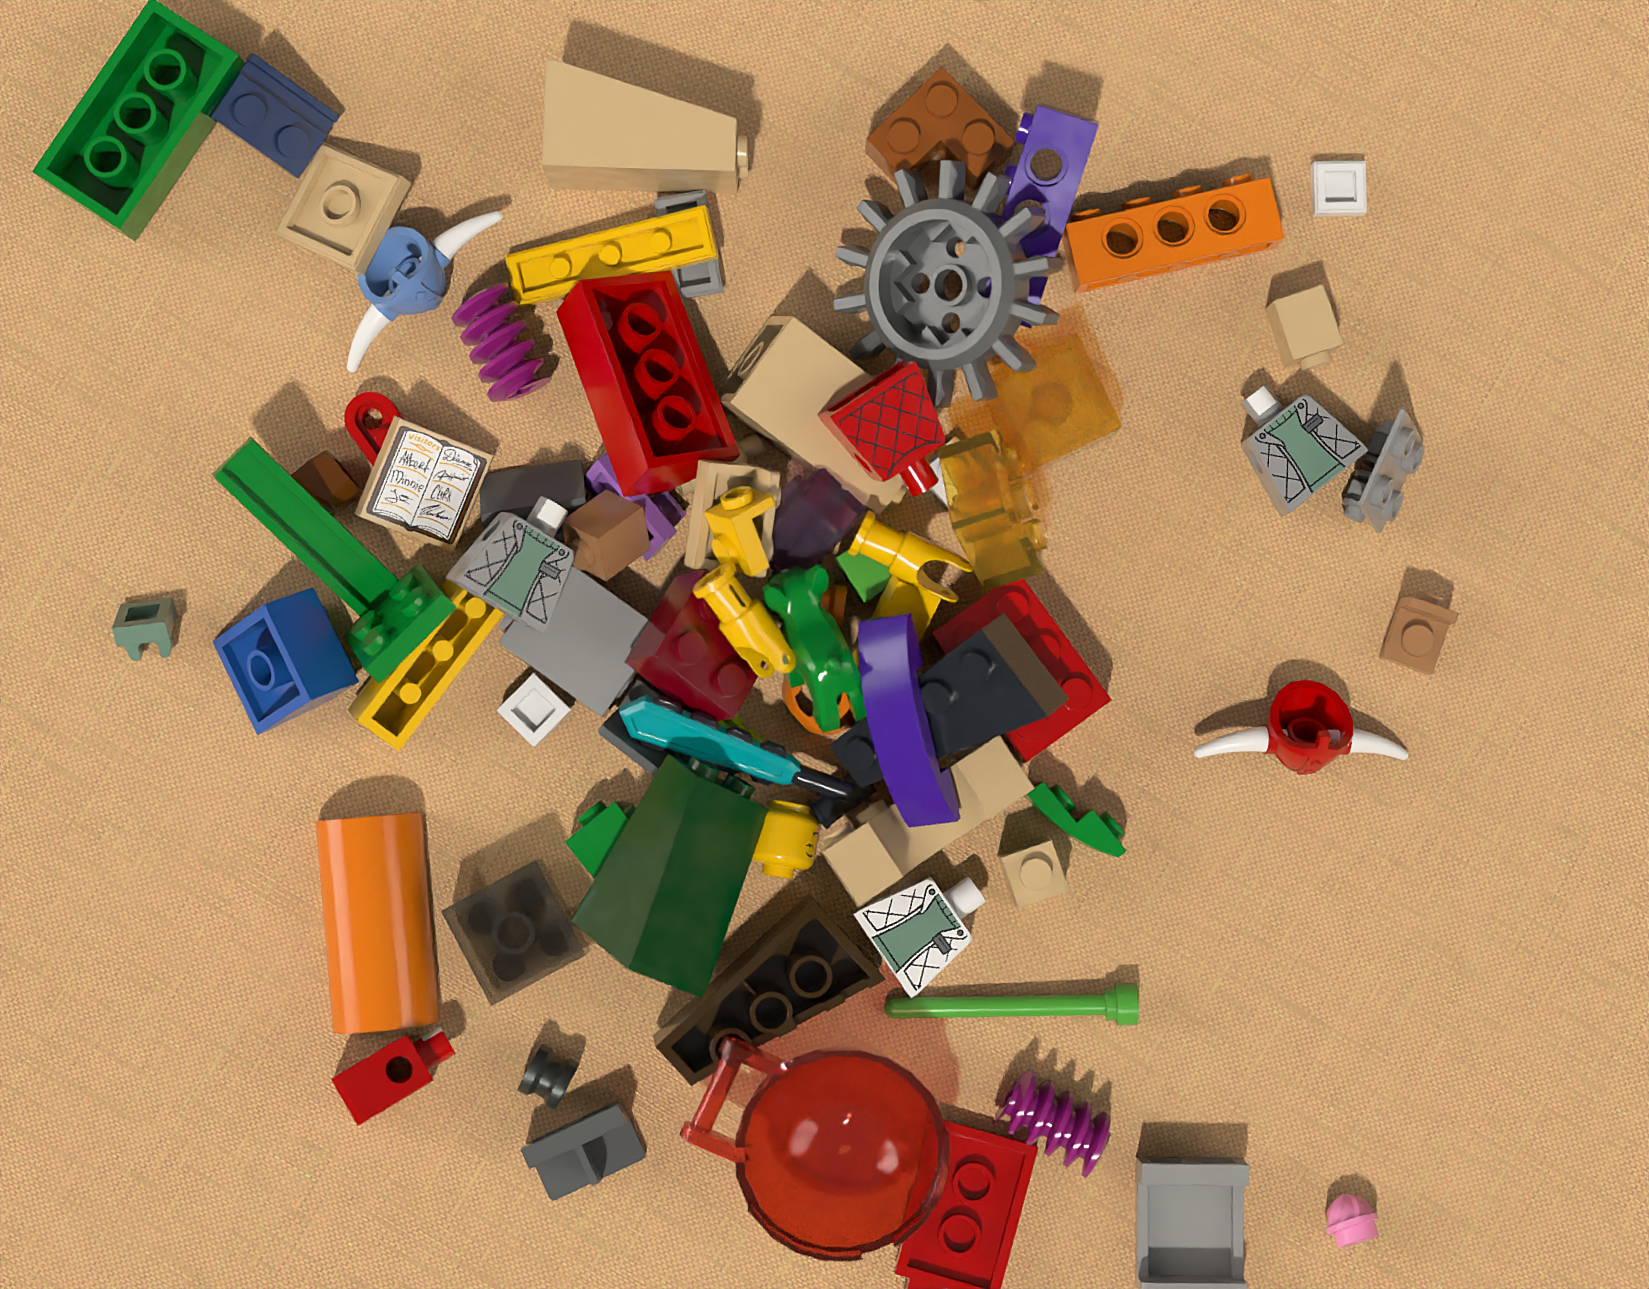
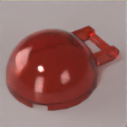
[679,1036,950,1262]

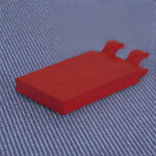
[893,1117,1039,1289]

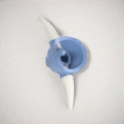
[347,211,502,372]

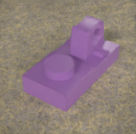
[584,453,686,561]

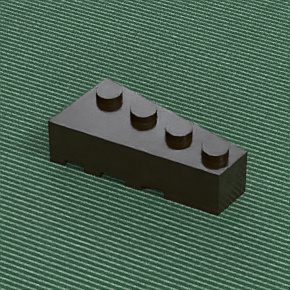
[653,893,886,1086]

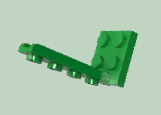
[212,436,457,684]

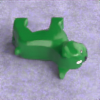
[763,564,867,733]

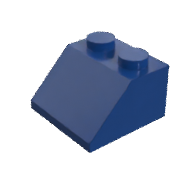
[212,587,359,735]

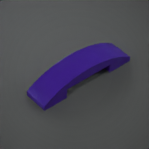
[858,613,961,828]

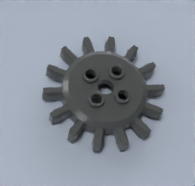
[833,160,1063,408]

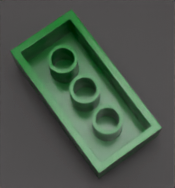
[32,0,245,242]

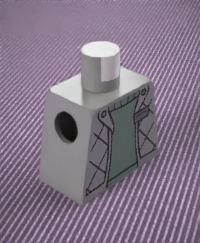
[1241,384,1369,517]
[446,496,575,633]

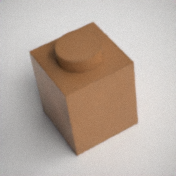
[562,490,651,581]

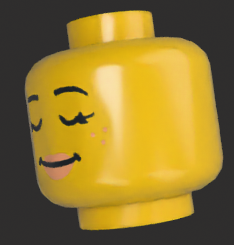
[752,800,820,880]

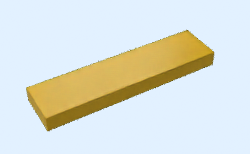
[505,205,719,308]

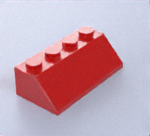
[556,271,740,497]

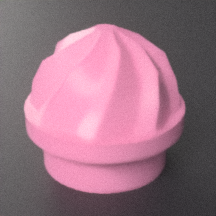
[1326,1194,1379,1248]

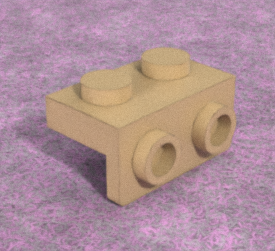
[684,459,781,578]

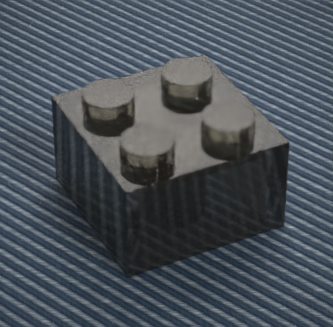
[441,858,591,1006]

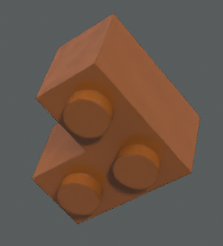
[865,67,1015,191]

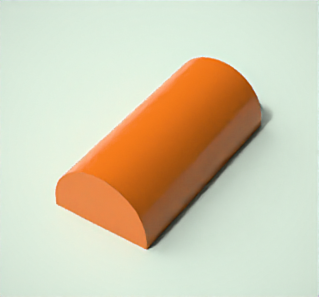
[316,812,440,1034]

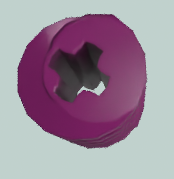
[451,282,552,402]
[993,1068,1111,1178]

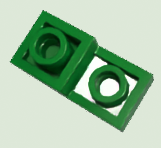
[1024,781,1126,858]

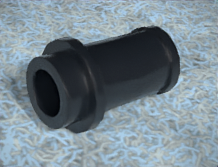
[807,769,877,830]

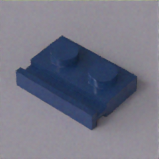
[208,53,340,178]

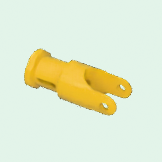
[848,510,974,602]
[693,562,796,678]

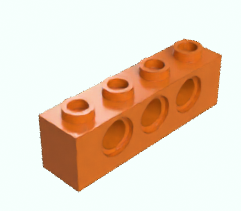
[1062,174,1285,294]

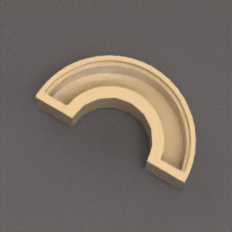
[822,735,1035,907]

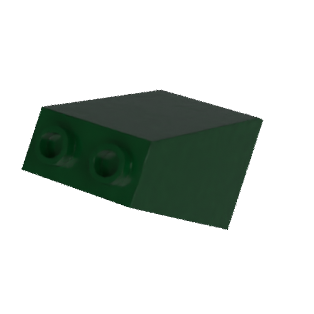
[571,754,769,998]

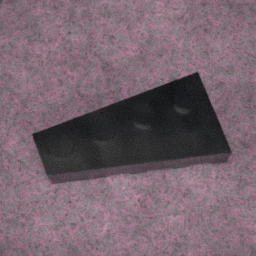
[829,613,1069,788]

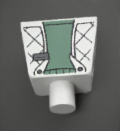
[853,876,986,998]

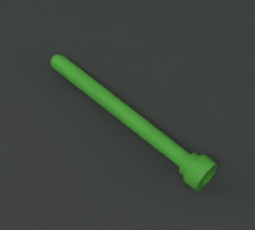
[884,983,1139,1026]

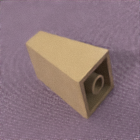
[542,60,749,194]
[716,316,936,516]

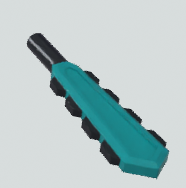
[619,695,854,803]

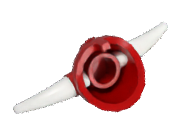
[1194,679,1408,775]

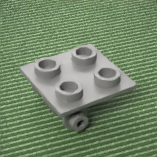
[1342,408,1425,534]

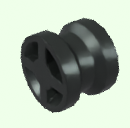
[517,1043,580,1110]

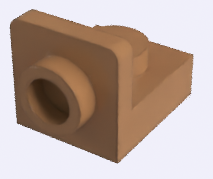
[1379,591,1459,675]

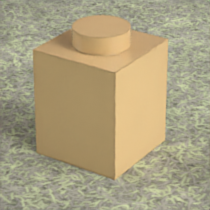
[1265,284,1343,371]
[997,839,1069,908]

